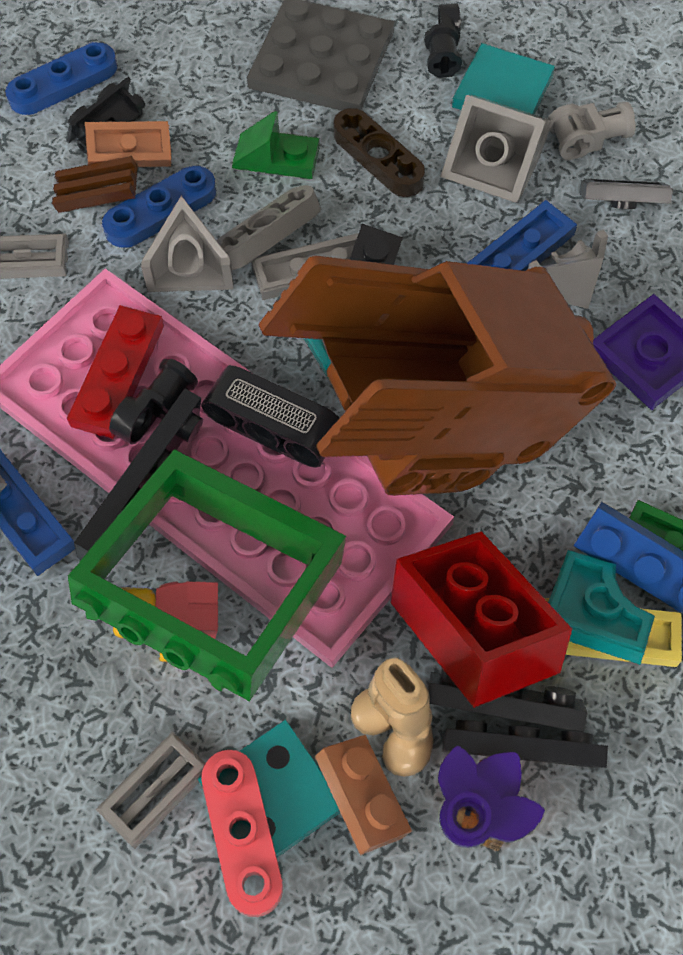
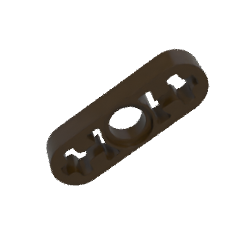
[333,108,425,197]

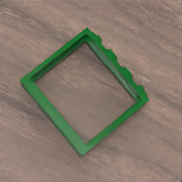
[68,449,346,702]

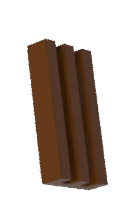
[52,156,138,213]

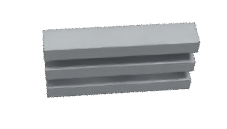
[0,234,69,279]
[96,731,205,849]

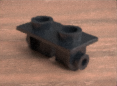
[66,76,146,154]

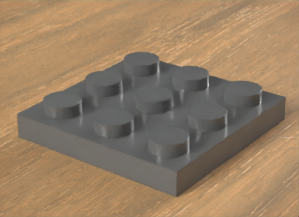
[247,0,394,111]

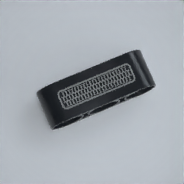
[201,365,339,468]

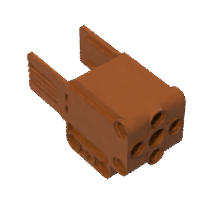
[259,256,617,496]

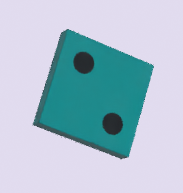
[198,720,340,858]

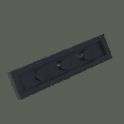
[74,388,203,560]

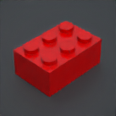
[391,531,572,708]

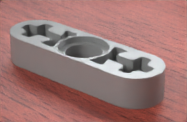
[216,185,321,270]

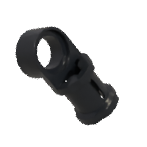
[424,3,463,78]
[109,359,198,445]

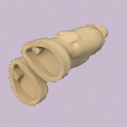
[351,658,434,777]

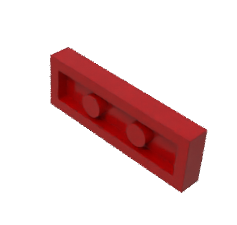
[67,305,164,439]

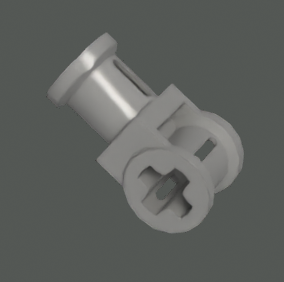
[548,102,636,161]

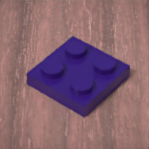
[593,294,683,410]

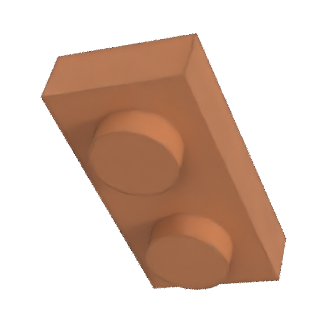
[85,121,172,167]
[315,735,412,855]

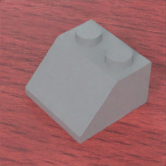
[440,95,553,203]

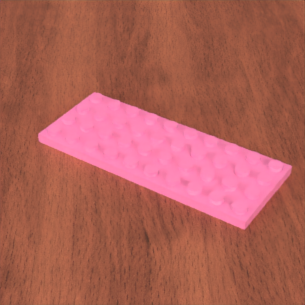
[0,268,454,668]

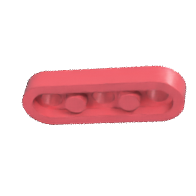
[201,750,283,917]

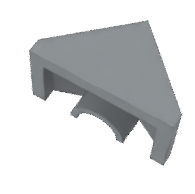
[141,196,234,292]
[528,229,608,309]

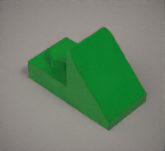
[232,111,320,179]

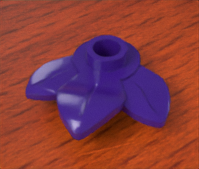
[438,746,545,848]

